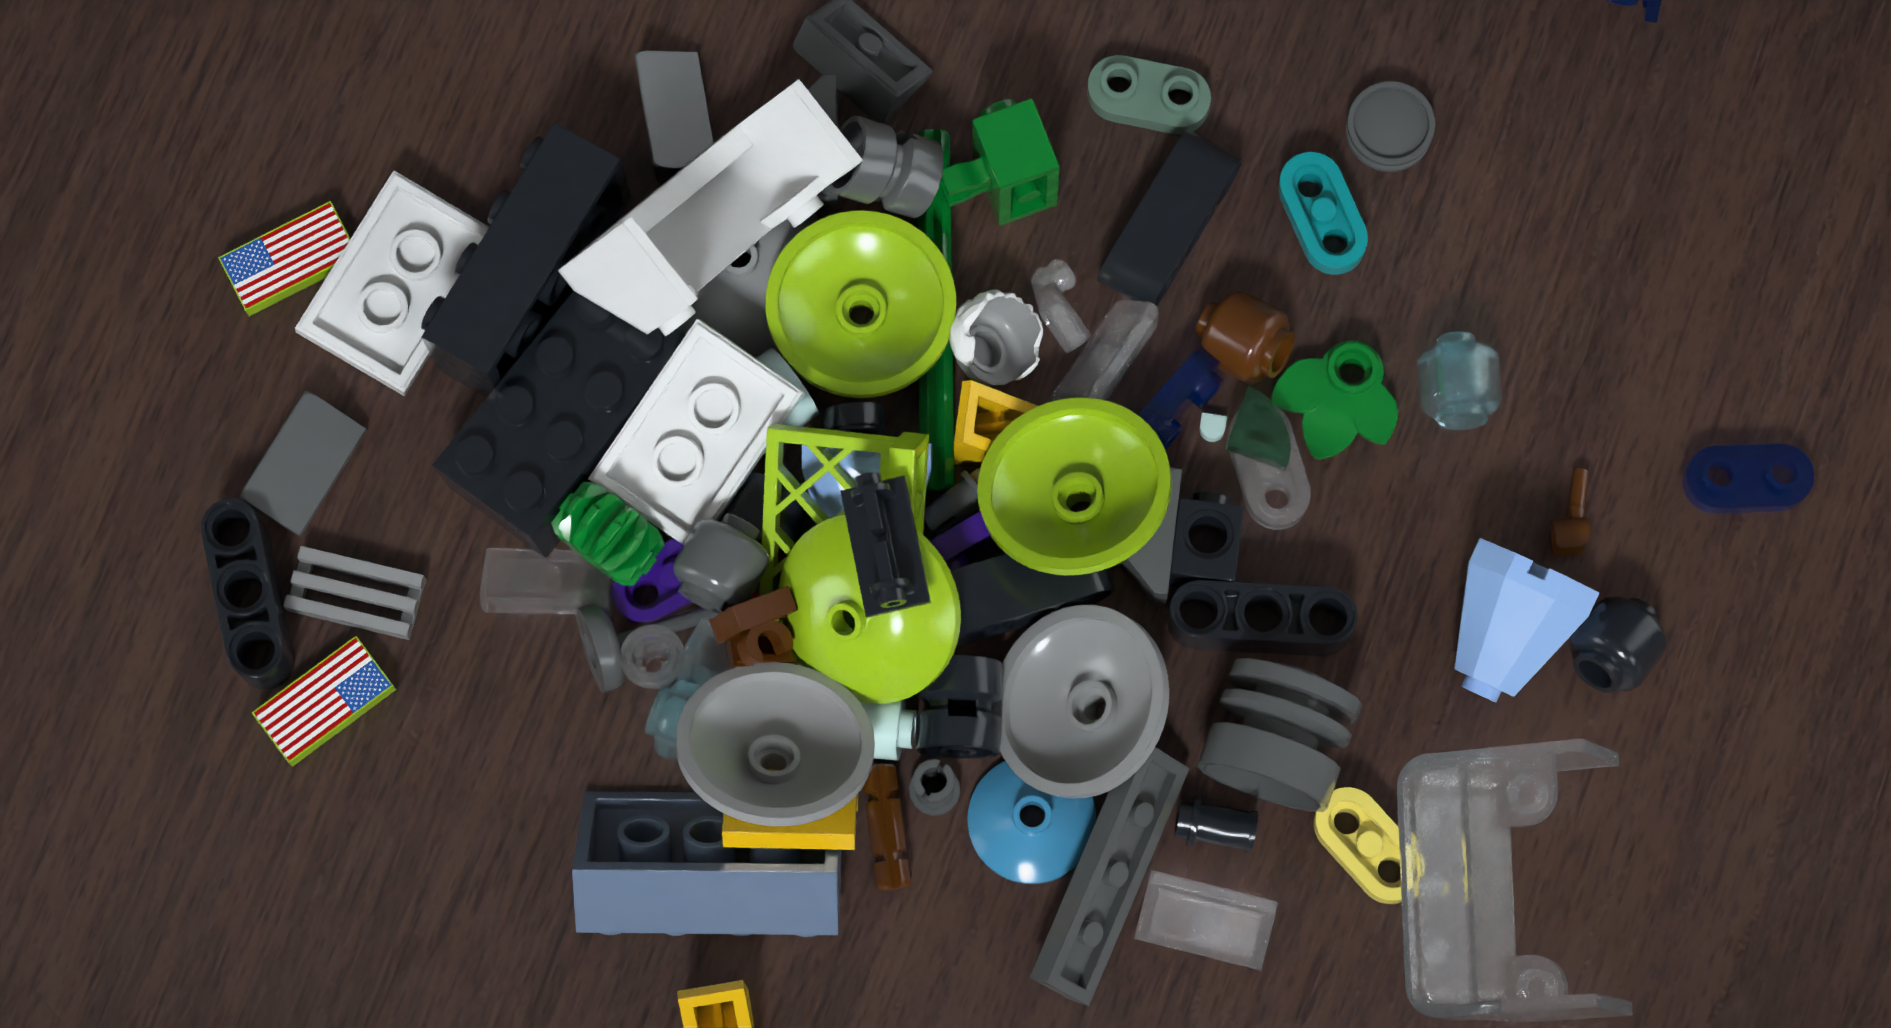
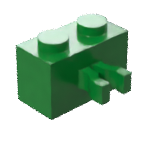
[940,98,1060,226]

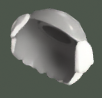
[949,290,1043,386]

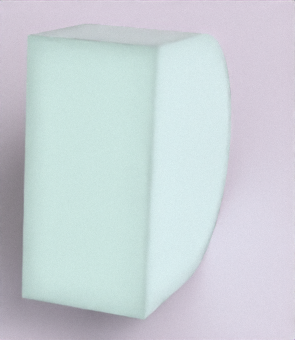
[1200,413,1227,442]

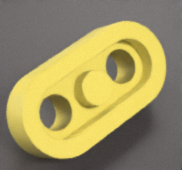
[1313,787,1425,904]

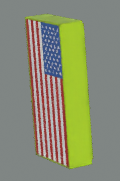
[218,201,350,316]
[252,636,397,767]

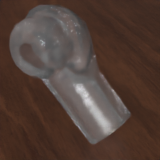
[1031,259,1092,353]

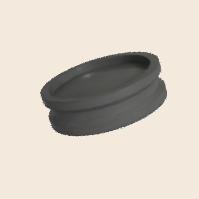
[1346,81,1435,172]

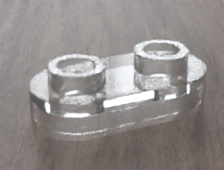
[1227,403,1311,530]

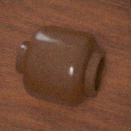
[1196,291,1295,384]

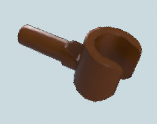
[1549,468,1590,557]

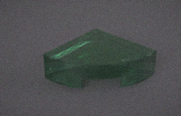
[1225,386,1291,471]

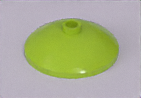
[765,210,956,398]
[977,398,1172,575]
[778,513,961,704]

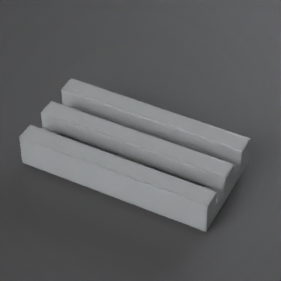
[283,546,427,640]

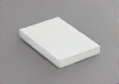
[295,171,489,396]
[588,319,805,545]

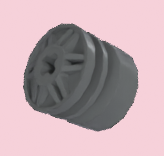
[1197,658,1362,812]

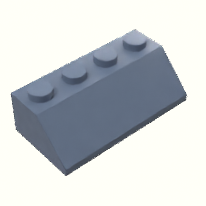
[572,791,841,937]

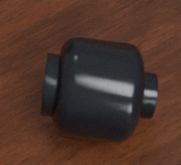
[1569,597,1667,693]

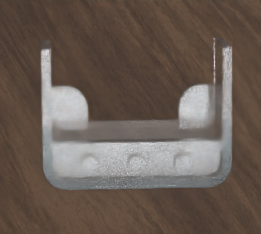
[1397,738,1633,1022]

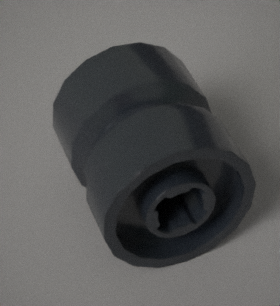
[916,655,1003,759]

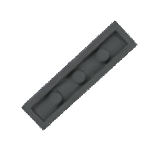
[1029,747,1190,1006]

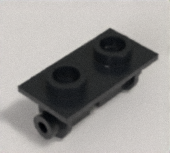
[840,472,931,618]

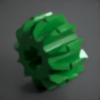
[551,482,665,586]

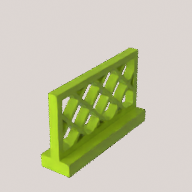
[759,424,929,701]

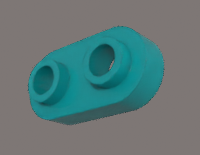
[1278,152,1368,275]

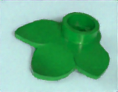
[1271,340,1398,460]

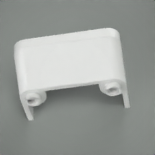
[557,79,863,336]

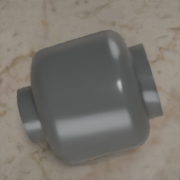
[673,513,769,614]

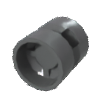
[827,115,944,219]

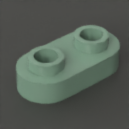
[1087,55,1211,135]

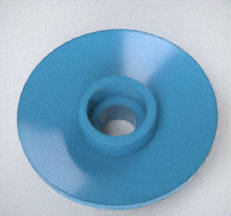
[967,761,1097,884]

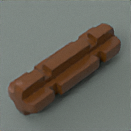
[863,763,911,892]

